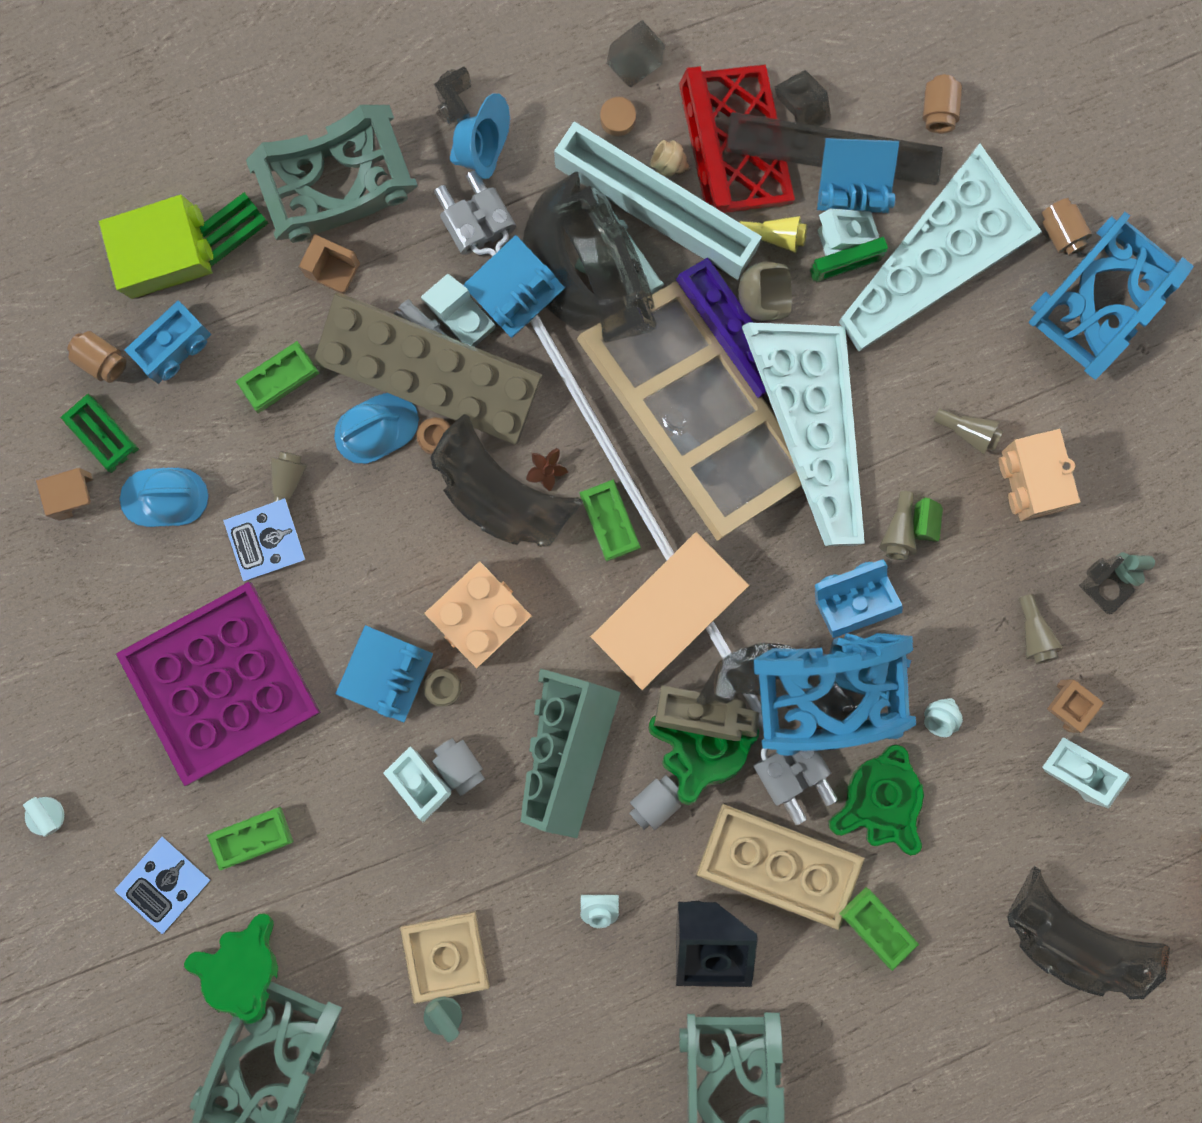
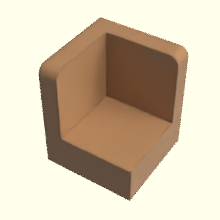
[299,234,360,294]
[36,468,93,521]
[1047,679,1104,733]

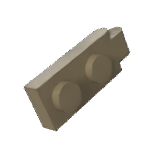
[654,685,760,741]

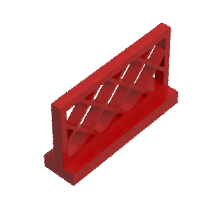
[679,64,795,213]

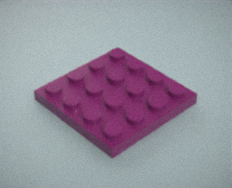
[116,582,321,786]

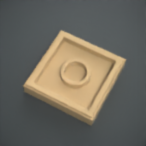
[400,911,490,1004]

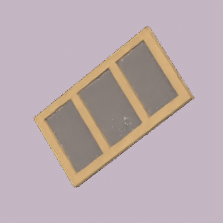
[577,281,802,541]

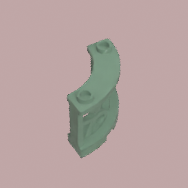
[246,105,418,243]
[190,982,342,1123]
[679,1013,784,1123]

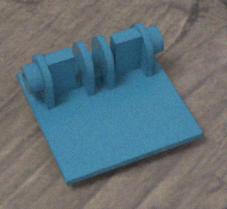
[817,138,899,213]
[463,235,565,338]
[336,625,433,723]

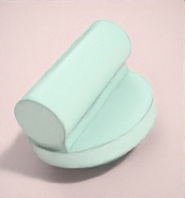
[23,797,64,837]
[581,895,619,928]

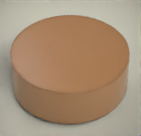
[600,97,636,136]
[417,418,455,456]

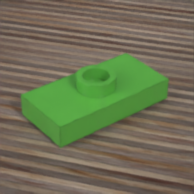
[236,341,319,414]
[579,479,641,562]
[207,807,294,871]
[839,887,919,971]

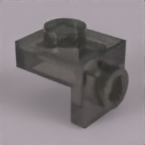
[434,66,471,126]
[775,70,831,135]

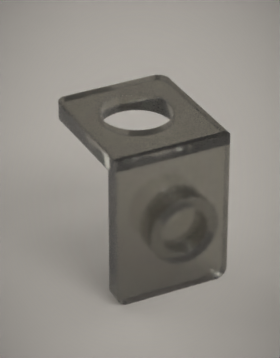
[1079,556,1135,614]

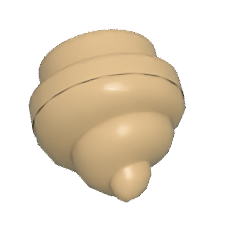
[651,140,689,177]

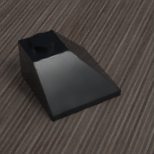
[676,900,758,987]

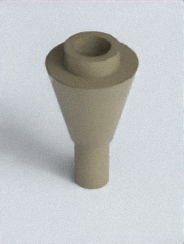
[933,408,1004,455]
[271,451,307,505]
[879,491,917,560]
[1019,594,1064,664]

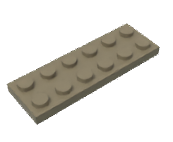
[313,293,543,445]

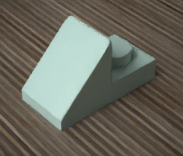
[818,209,879,256]
[421,274,496,347]
[1042,737,1130,808]
[384,746,451,822]

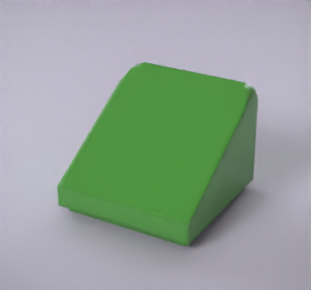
[913,498,943,542]

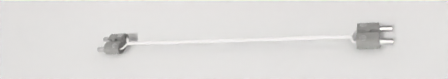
[434,170,838,825]

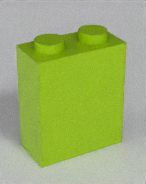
[99,194,213,299]

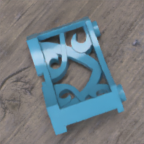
[1028,212,1194,380]
[754,633,916,756]

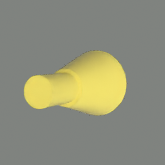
[740,216,807,253]

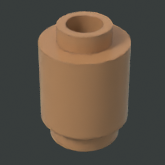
[923,75,962,133]
[1042,198,1092,256]
[68,331,126,383]

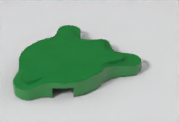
[648,715,759,805]
[828,745,924,856]
[184,913,278,1024]

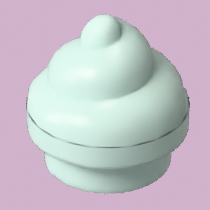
[924,698,963,737]

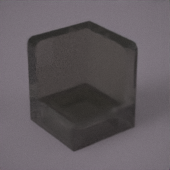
[606,20,666,87]

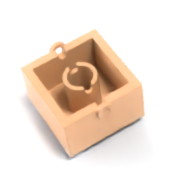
[999,429,1080,522]
[424,561,532,669]

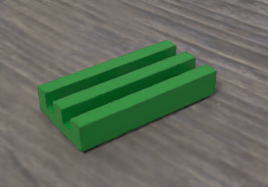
[200,192,269,267]
[810,236,888,283]
[60,393,139,473]

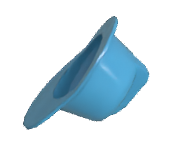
[450,93,510,179]
[334,393,419,464]
[120,468,209,527]

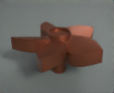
[526,448,569,492]

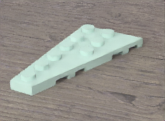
[839,144,1042,352]
[742,322,865,546]

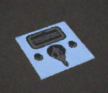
[223,498,305,581]
[114,837,210,934]

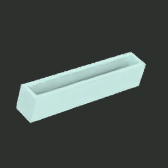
[554,122,762,280]

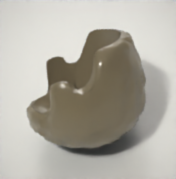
[738,262,792,321]

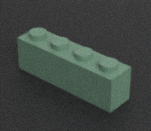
[520,668,621,838]

